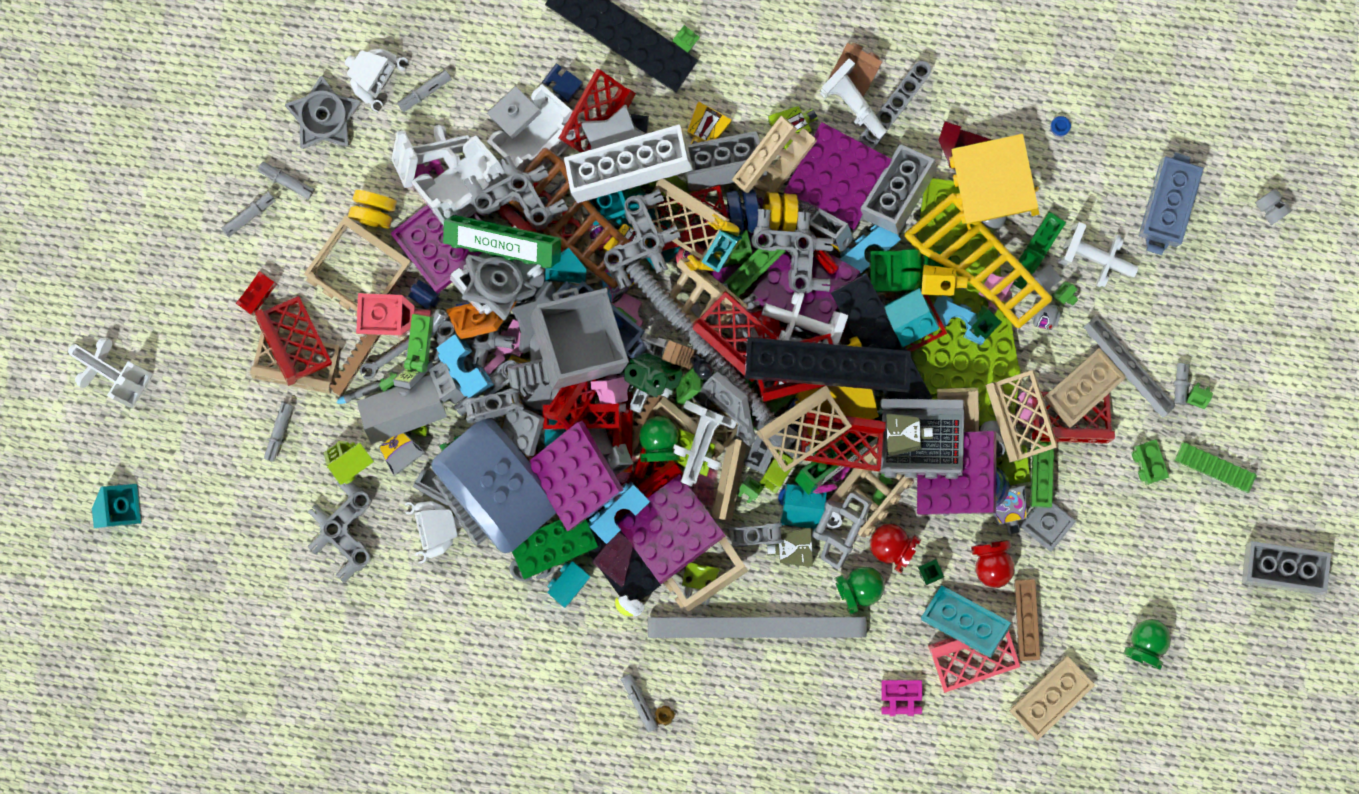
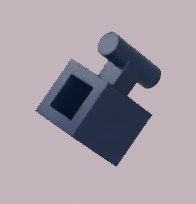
[542,63,583,104]
[408,280,441,310]

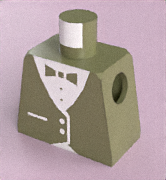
[887,414,933,456]
[767,528,813,567]

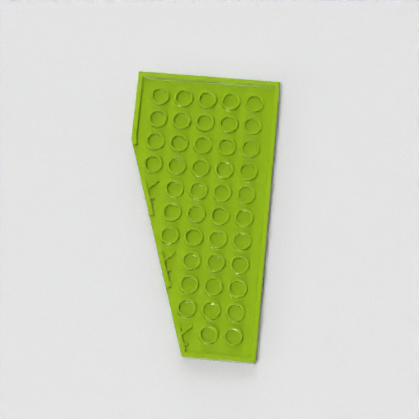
[907,178,1020,427]

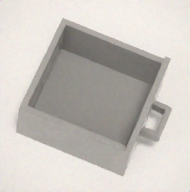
[530,288,629,390]

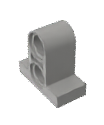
[429,361,466,405]

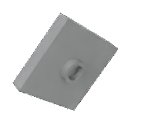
[487,86,542,140]

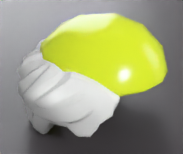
[615,595,645,617]

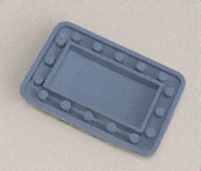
[431,418,556,553]

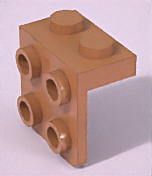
[828,43,882,97]

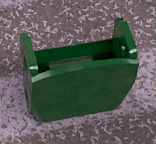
[624,353,683,398]

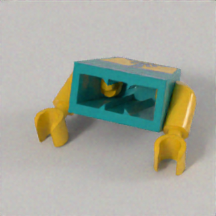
[684,214,742,273]

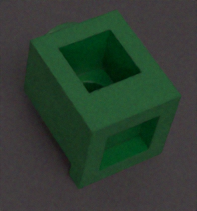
[968,305,1002,340]
[918,559,944,585]

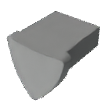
[1031,264,1062,295]

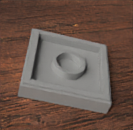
[1019,501,1076,552]

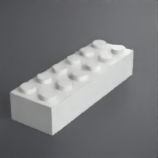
[564,124,693,203]

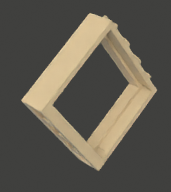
[304,216,412,316]
[664,503,748,612]

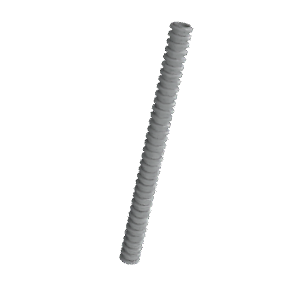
[626,261,778,426]

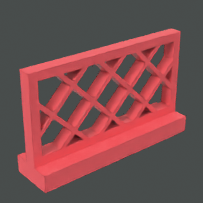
[928,631,1020,693]

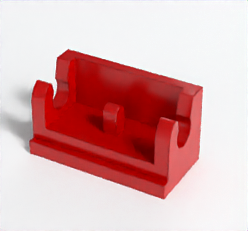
[236,271,277,316]

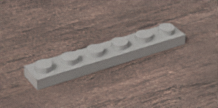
[1083,315,1176,418]

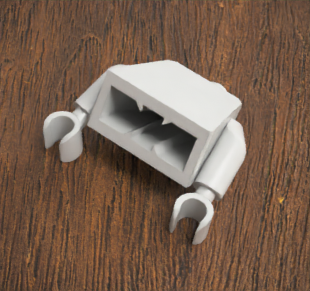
[345,48,408,112]
[405,501,463,563]

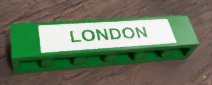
[443,215,561,268]
[795,409,883,495]

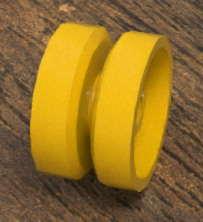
[348,189,397,229]
[762,192,798,236]

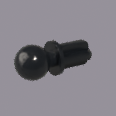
[690,354,713,380]

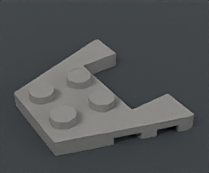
[692,372,755,446]

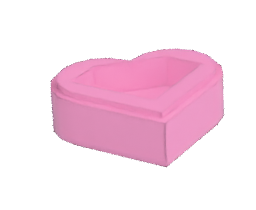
[484,354,505,376]

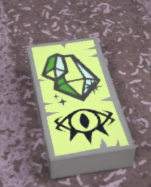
[393,358,433,389]

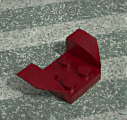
[938,121,993,170]

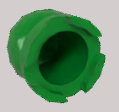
[639,416,680,462]
[834,567,885,615]
[1123,619,1172,670]

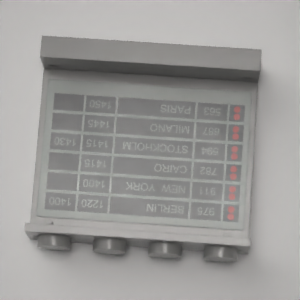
[880,399,964,479]

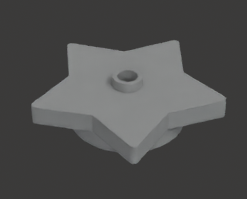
[285,76,361,149]
[582,105,646,150]
[462,255,536,320]
[512,281,556,353]

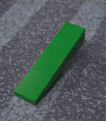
[1010,211,1066,290]

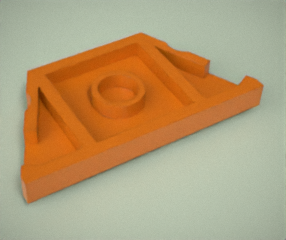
[446,301,517,339]

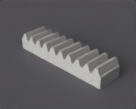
[507,359,549,389]
[432,476,488,545]

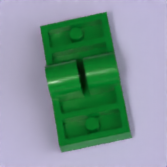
[870,250,951,292]
[512,520,598,580]

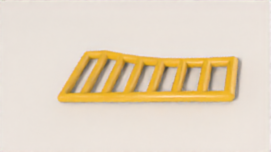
[904,193,1052,328]

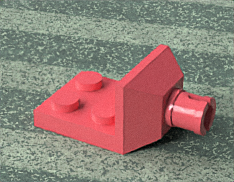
[356,293,431,337]

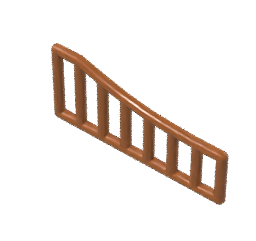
[508,148,640,288]

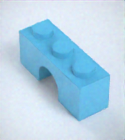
[840,225,901,275]
[934,295,985,345]
[436,334,494,398]
[588,482,650,544]

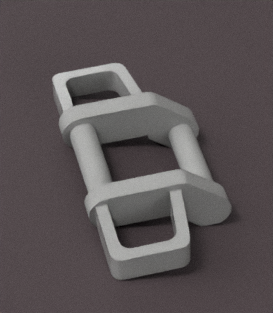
[812,491,872,569]

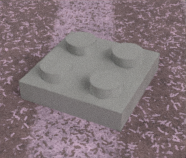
[502,408,544,456]

